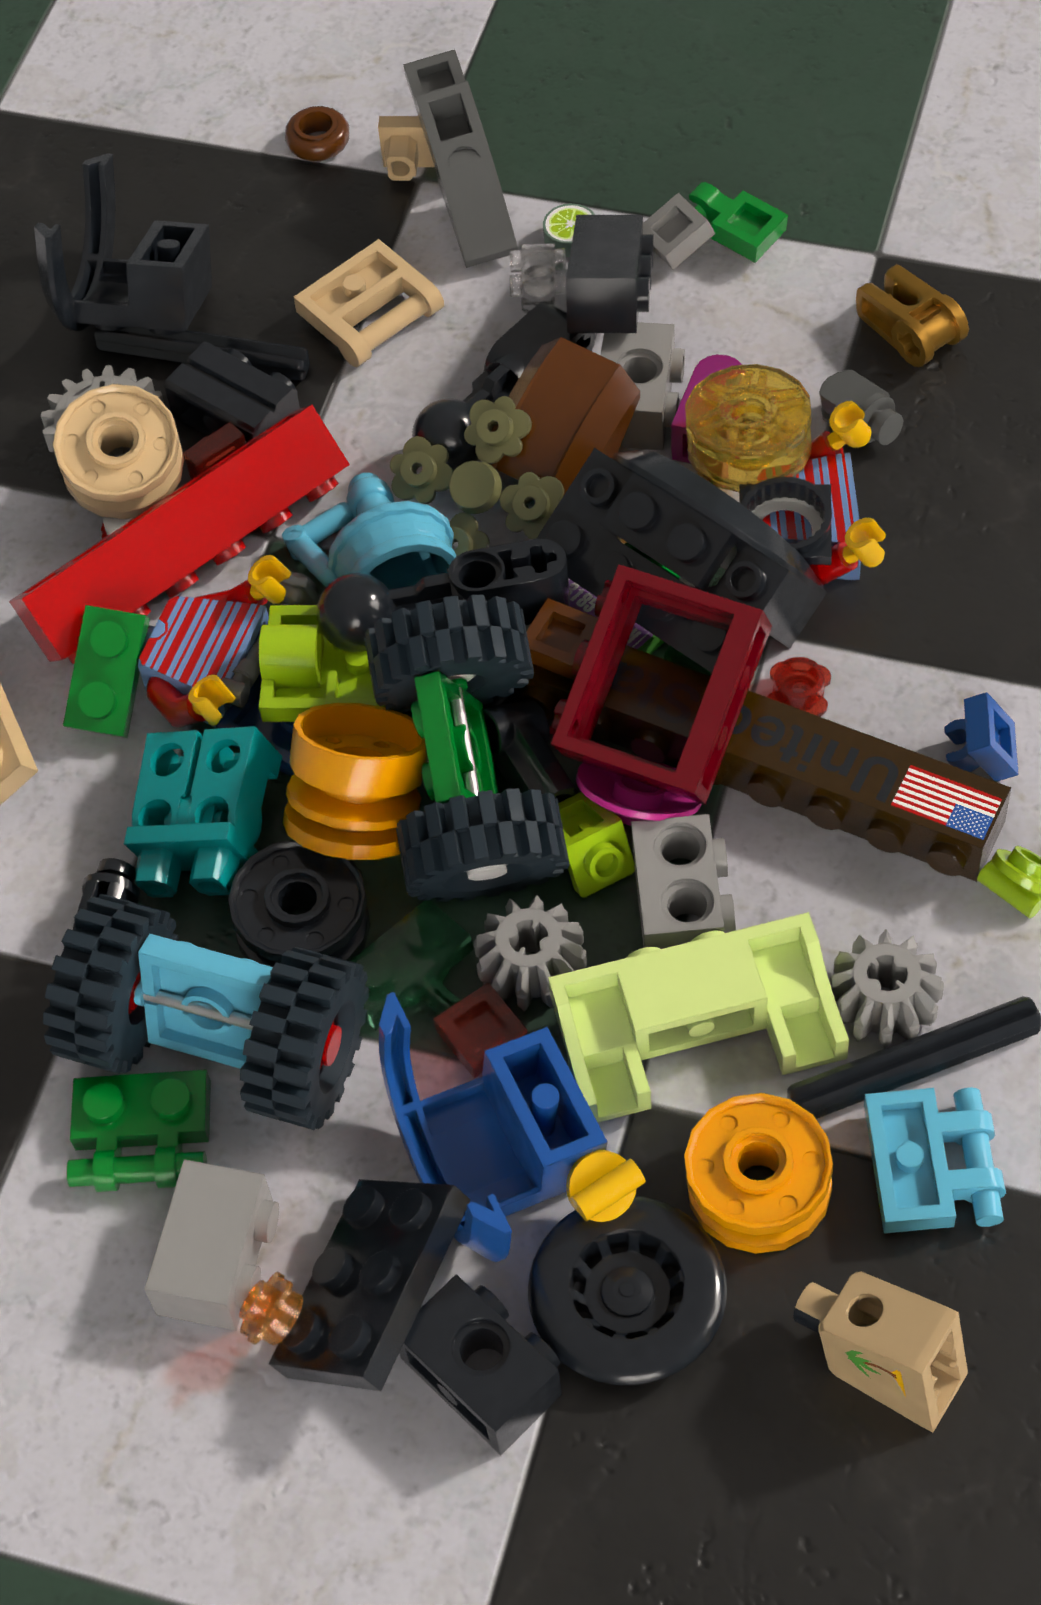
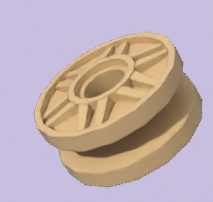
[53,384,184,519]

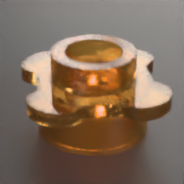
[239,1271,303,1346]

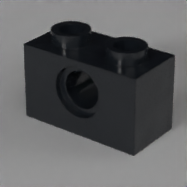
[400,1274,562,1455]

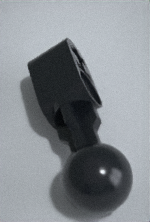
[412,301,596,471]
[317,539,570,652]

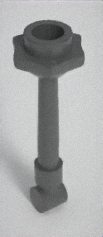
[222,573,320,707]

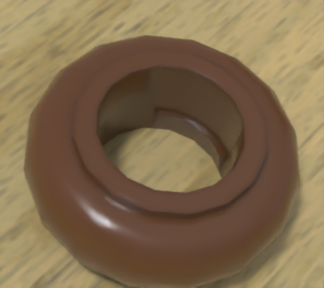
[285,106,349,161]

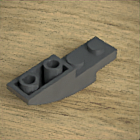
[403,49,519,268]

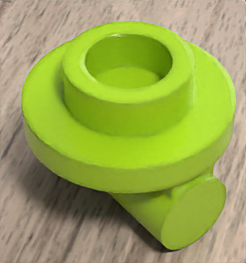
[977,846,1041,919]

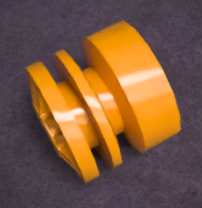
[283,703,427,860]

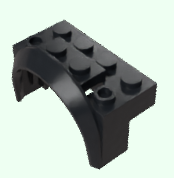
[536,448,827,673]

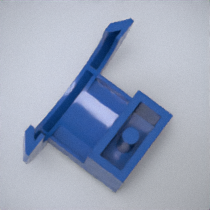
[379,992,608,1262]

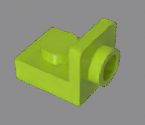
[558,792,635,897]

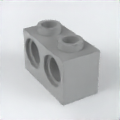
[631,814,736,949]

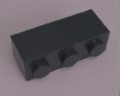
[566,215,654,333]

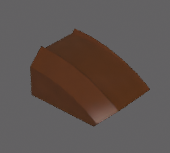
[490,337,640,496]

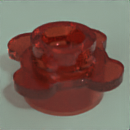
[767,657,831,717]

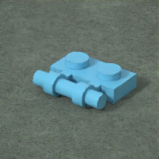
[864,1087,1006,1233]

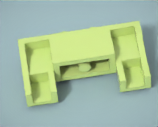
[548,912,849,1122]

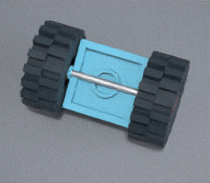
[43,894,369,1130]

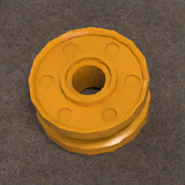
[684,1093,833,1254]

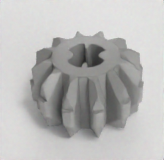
[474,895,587,1012]
[829,929,944,1049]

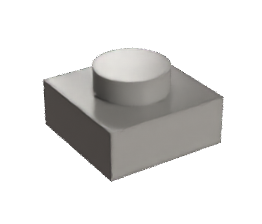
[643,193,716,270]

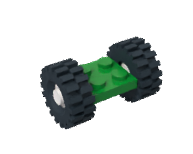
[364,595,570,902]

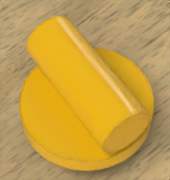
[566,1150,646,1222]

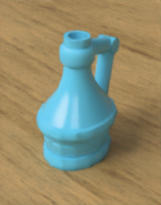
[282,473,456,590]

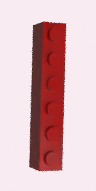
[9,405,350,664]

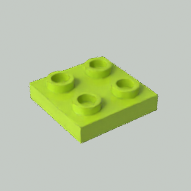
[259,605,386,722]

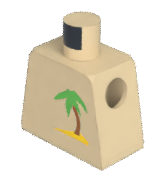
[793,1271,968,1433]

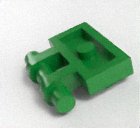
[67,1069,211,1192]

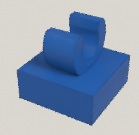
[944,692,1019,782]

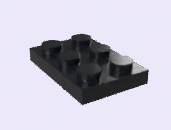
[268,1179,471,1392]

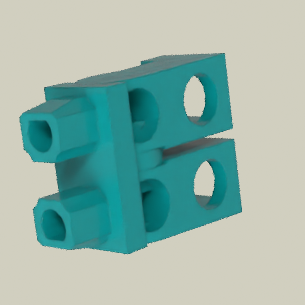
[124,726,282,898]

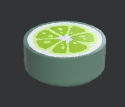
[543,203,595,257]

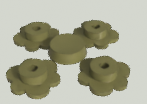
[390,396,564,557]

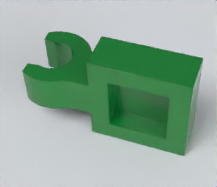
[689,182,788,263]

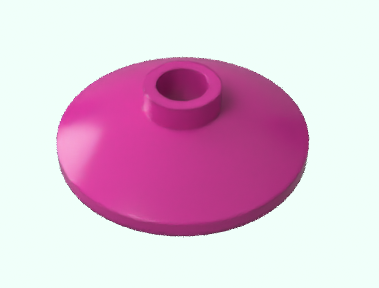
[576,756,701,825]

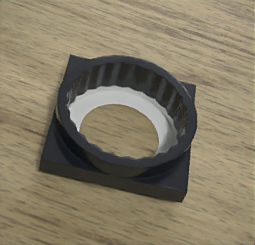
[739,477,832,565]

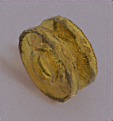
[685,364,812,492]

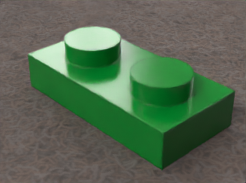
[63,605,150,738]

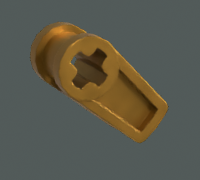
[856,264,969,367]

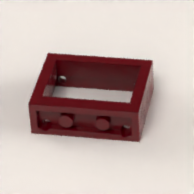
[550,564,772,805]

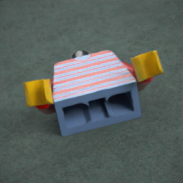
[756,401,886,585]
[138,555,291,728]

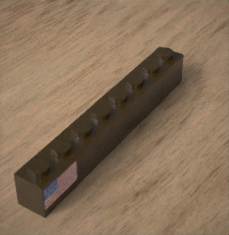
[513,645,1012,882]

